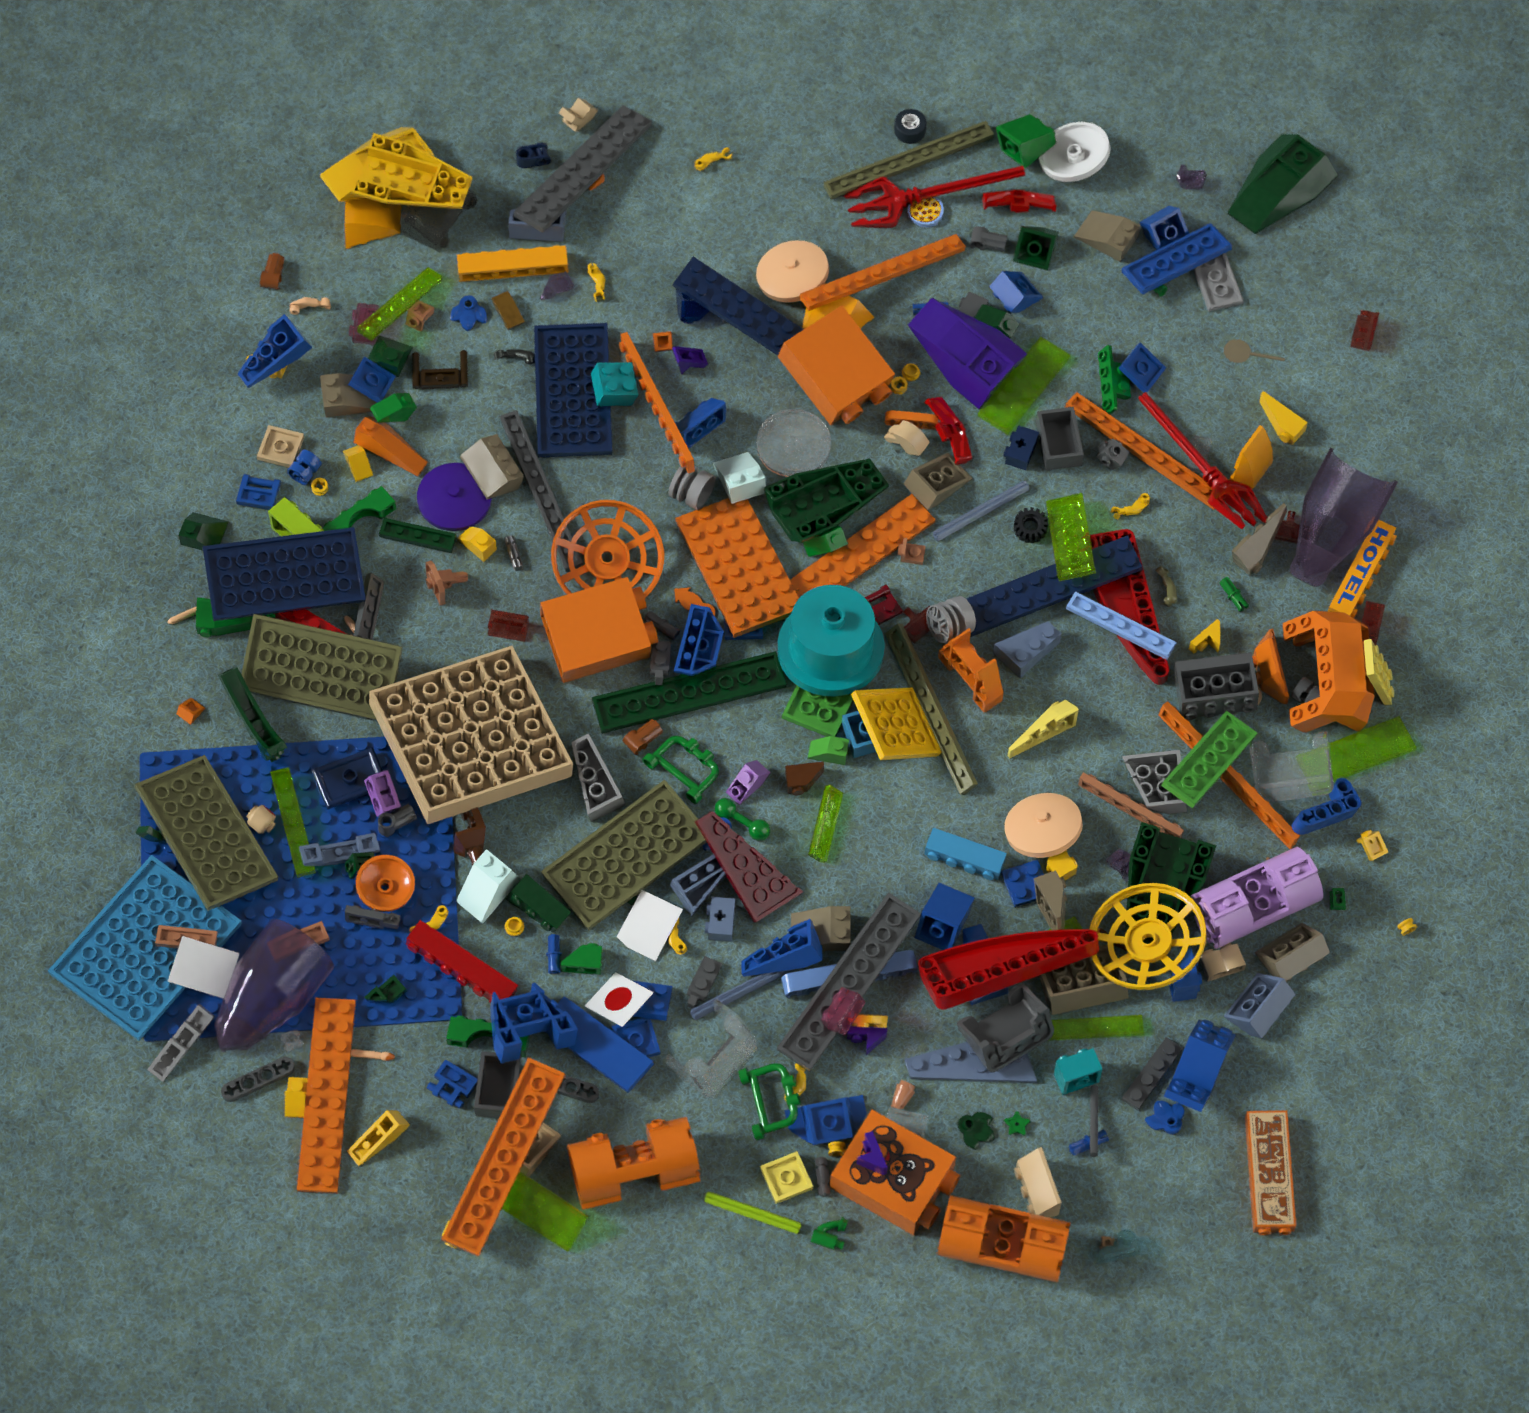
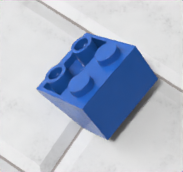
[1169,948,1202,1002]

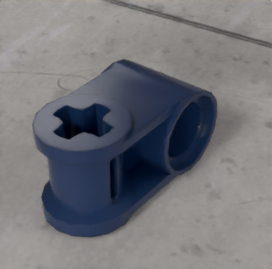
[516,142,552,168]

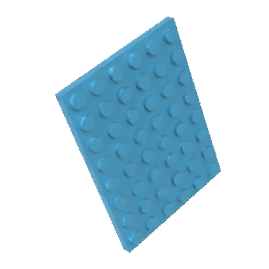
[48,855,242,1041]

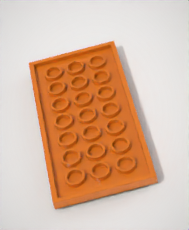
[675,498,799,638]

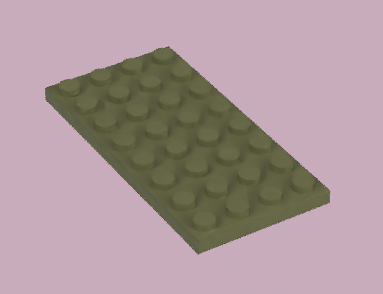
[241,614,403,720]
[135,755,278,911]
[541,780,707,931]

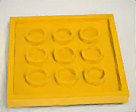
[851,687,942,760]

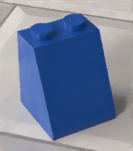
[914,883,975,950]

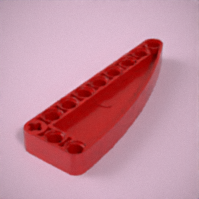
[1080,529,1169,685]
[918,929,1099,1010]

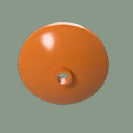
[356,855,415,912]

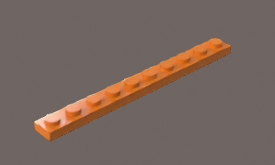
[800,234,966,311]
[619,332,695,474]
[1065,392,1215,510]
[1158,701,1300,849]

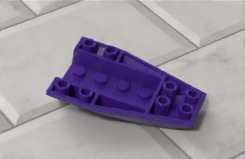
[908,298,1028,409]

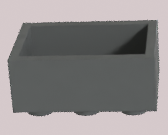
[1036,407,1084,471]
[474,1051,522,1118]

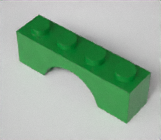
[323,486,396,531]
[446,1015,530,1058]

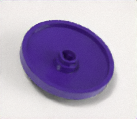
[417,463,492,531]

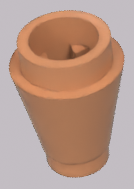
[891,1080,915,1112]

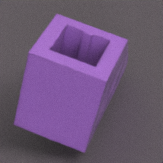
[726,760,770,805]

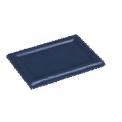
[311,747,383,810]

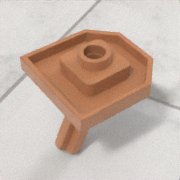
[425,561,468,606]

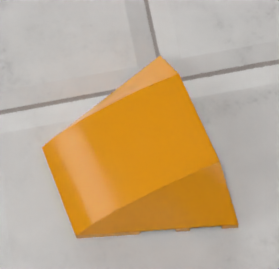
[345,198,401,249]
[802,296,874,329]
[1229,425,1273,489]

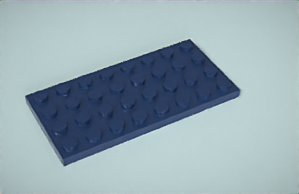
[534,323,612,458]
[202,527,366,621]

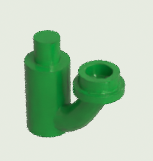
[810,1217,848,1250]

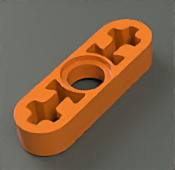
[885,410,939,430]

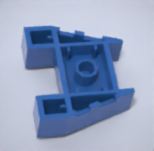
[490,983,578,1063]

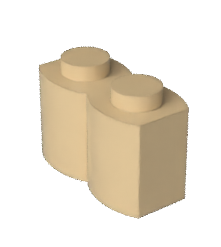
[1199,943,1246,982]

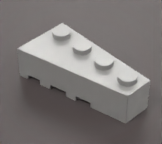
[571,733,625,822]

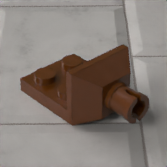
[453,807,486,866]

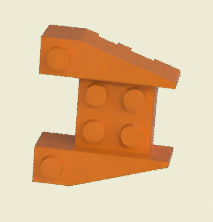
[938,628,1004,713]

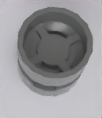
[1291,676,1320,703]

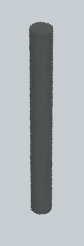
[1090,1085,1098,1157]

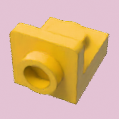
[1356,829,1388,861]

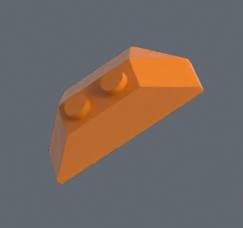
[1252,629,1289,704]

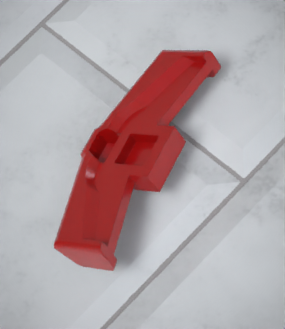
[982,189,1056,213]
[924,397,972,465]

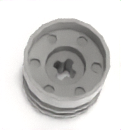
[668,466,716,510]
[926,596,976,643]

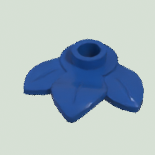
[450,296,487,331]
[1145,1101,1184,1134]

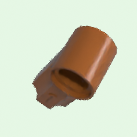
[260,253,285,290]
[622,719,663,755]

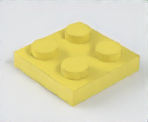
[760,1151,813,1204]

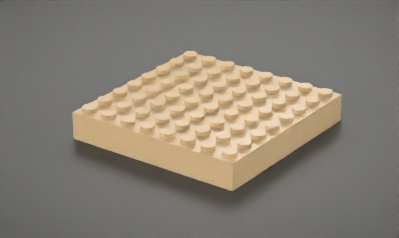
[369,646,573,824]

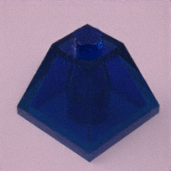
[676,289,709,324]

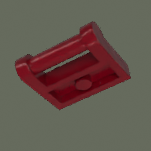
[865,584,903,625]

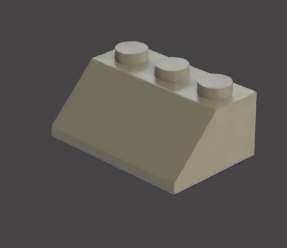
[460,434,524,499]
[1255,923,1330,981]

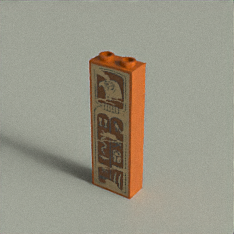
[1245,1111,1296,1236]

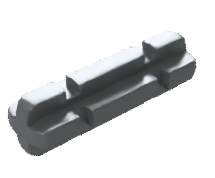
[505,535,523,571]
[815,1157,830,1197]

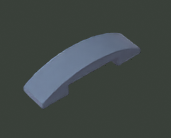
[299,833,380,866]

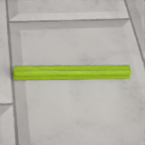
[705,1191,801,1234]

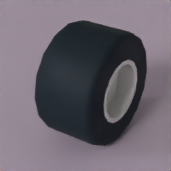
[894,109,927,144]

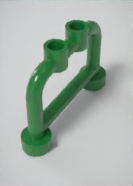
[642,736,719,804]
[738,1063,801,1141]

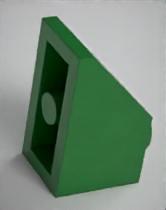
[370,393,417,423]
[803,526,848,557]
[561,943,603,975]

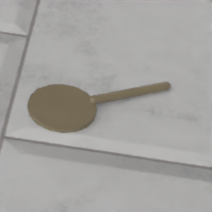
[1224,339,1285,363]

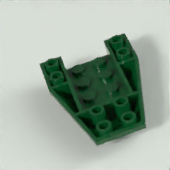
[1227,134,1338,234]
[764,458,889,543]
[1125,822,1216,944]

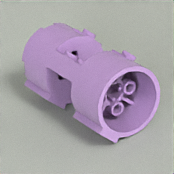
[1191,847,1323,949]

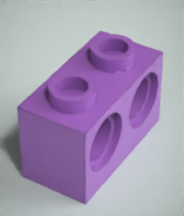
[364,770,401,817]

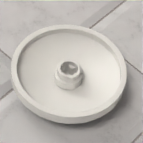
[1039,122,1110,182]

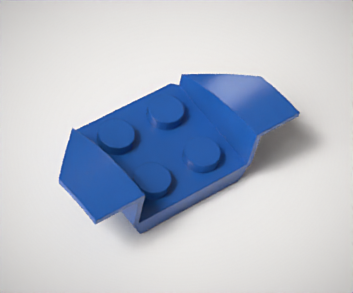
[784,1095,867,1145]

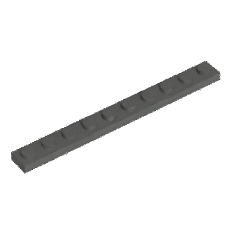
[499,410,583,572]

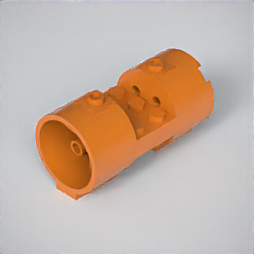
[567,1117,701,1210]
[937,1195,1071,1283]

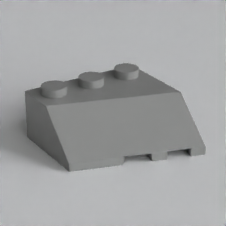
[1122,750,1187,814]

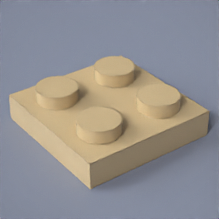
[257,425,304,468]

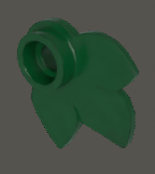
[958,1112,995,1150]

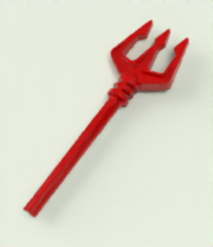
[844,166,1025,228]
[1139,392,1267,529]

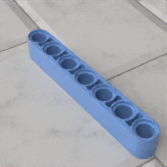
[781,950,918,998]

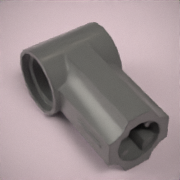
[969,226,1007,252]
[378,804,417,837]

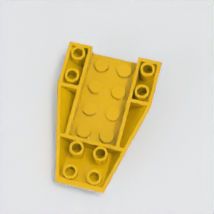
[320,127,434,202]
[351,133,473,209]

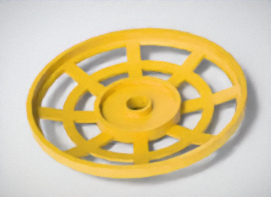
[1089,883,1207,990]

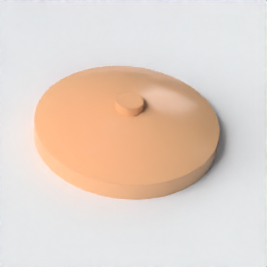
[756,240,829,303]
[1004,793,1083,858]

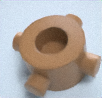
[1099,1236,1116,1252]

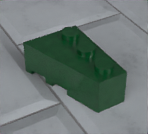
[505,874,571,932]

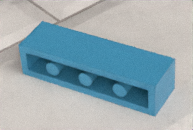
[925,828,1007,880]

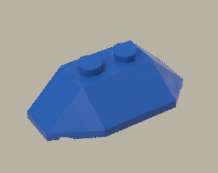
[674,604,724,676]

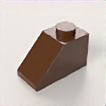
[785,761,824,796]

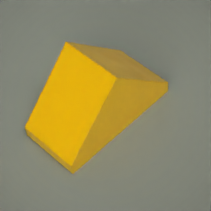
[343,445,373,482]

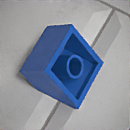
[1140,206,1189,250]
[989,271,1043,313]

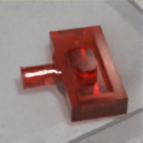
[1274,511,1308,545]
[903,606,930,644]

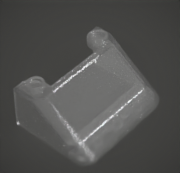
[1249,731,1334,802]

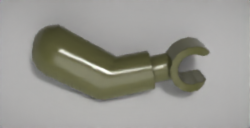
[1155,566,1177,607]

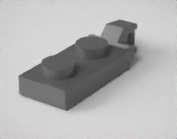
[650,641,671,685]
[345,905,400,929]
[687,956,723,1009]

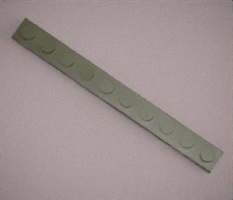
[824,121,994,200]
[885,623,978,795]

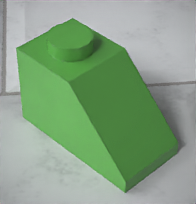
[807,736,849,765]

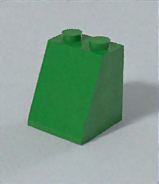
[996,114,1056,168]

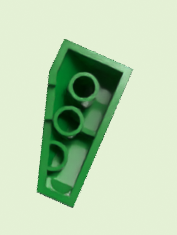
[196,597,276,638]

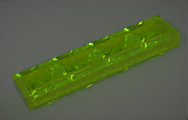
[808,785,843,863]

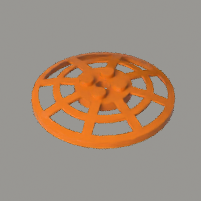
[551,500,664,598]

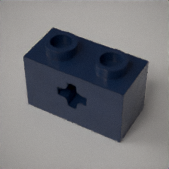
[1003,425,1039,471]

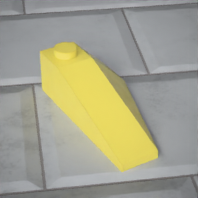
[1008,700,1078,759]

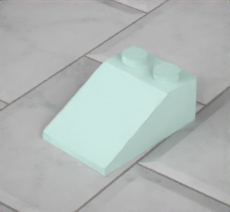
[713,452,766,504]
[456,849,521,924]

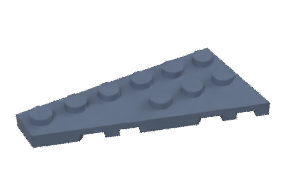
[904,1042,1037,1083]

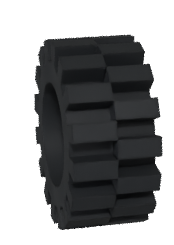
[1014,507,1048,543]

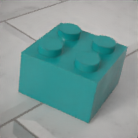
[591,362,639,406]
[1054,1048,1103,1095]

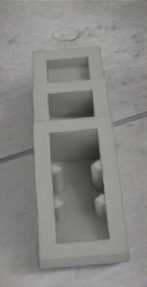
[147,1004,215,1082]

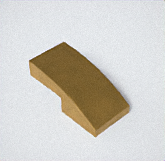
[491,291,525,330]

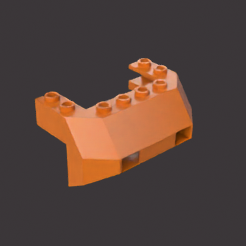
[1283,611,1374,732]

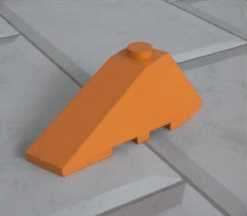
[354,416,428,476]

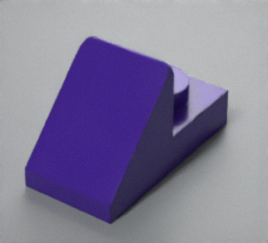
[672,346,708,374]
[847,1026,887,1056]
[857,1131,887,1175]

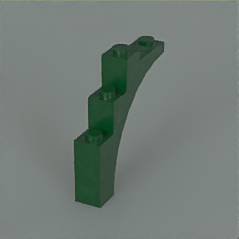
[218,667,287,762]

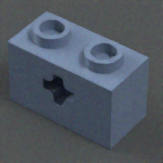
[705,897,735,942]

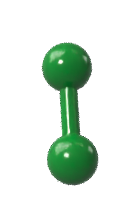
[714,798,770,841]

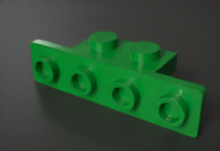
[1098,345,1131,414]

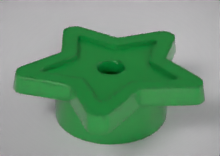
[1004,1111,1030,1135]

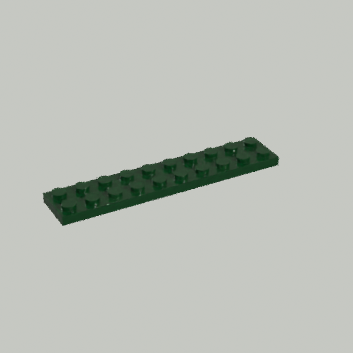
[592,651,787,734]

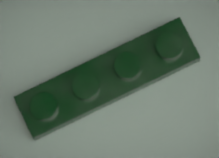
[379,518,457,553]

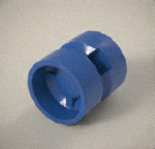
[287,450,322,485]

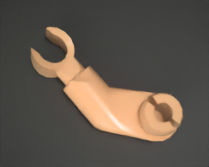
[290,297,331,315]

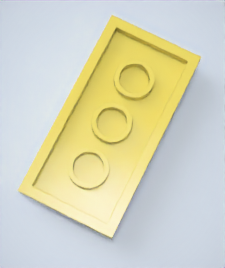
[1364,639,1394,705]

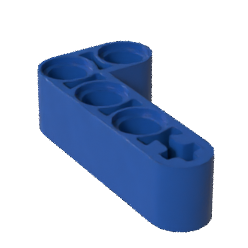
[1292,778,1361,835]

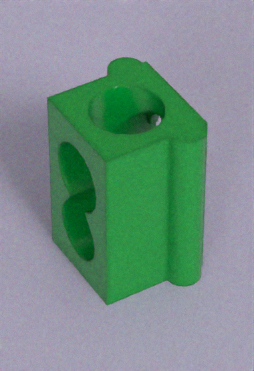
[1329,888,1346,910]

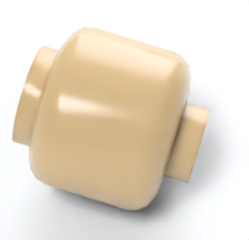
[246,805,276,834]

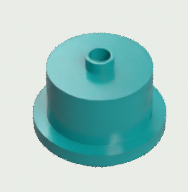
[777,585,885,696]

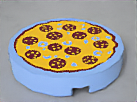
[908,197,944,228]

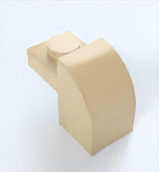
[559,98,598,132]
[884,420,930,456]

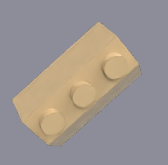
[1014,1147,1061,1218]

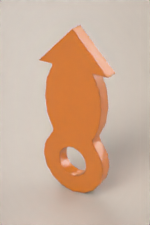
[674,588,716,616]

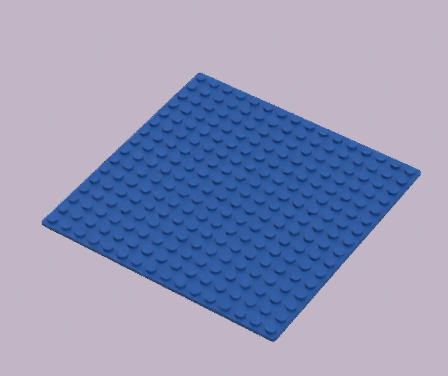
[140,736,462,1042]

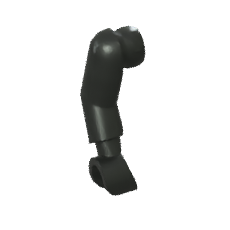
[494,349,535,364]

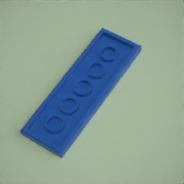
[1122,223,1232,295]
[545,996,654,1093]

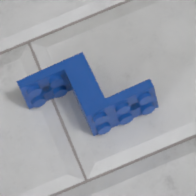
[1164,1020,1236,1112]

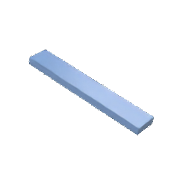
[1066,592,1177,660]

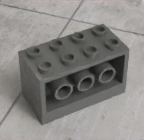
[1174,652,1259,720]

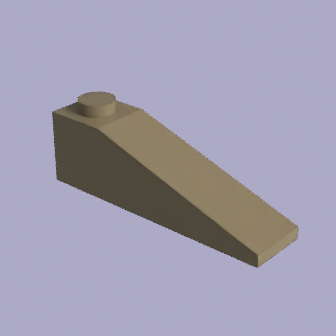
[1232,503,1287,576]

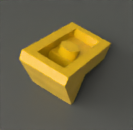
[1189,619,1220,654]
[285,1077,308,1118]

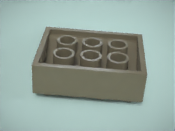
[1039,945,1128,1015]

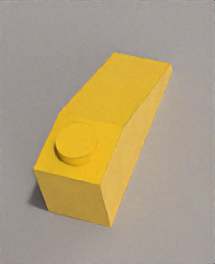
[1259,391,1308,445]
[347,1110,410,1166]

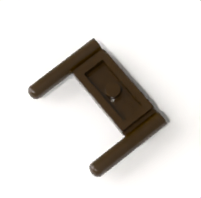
[412,350,468,389]

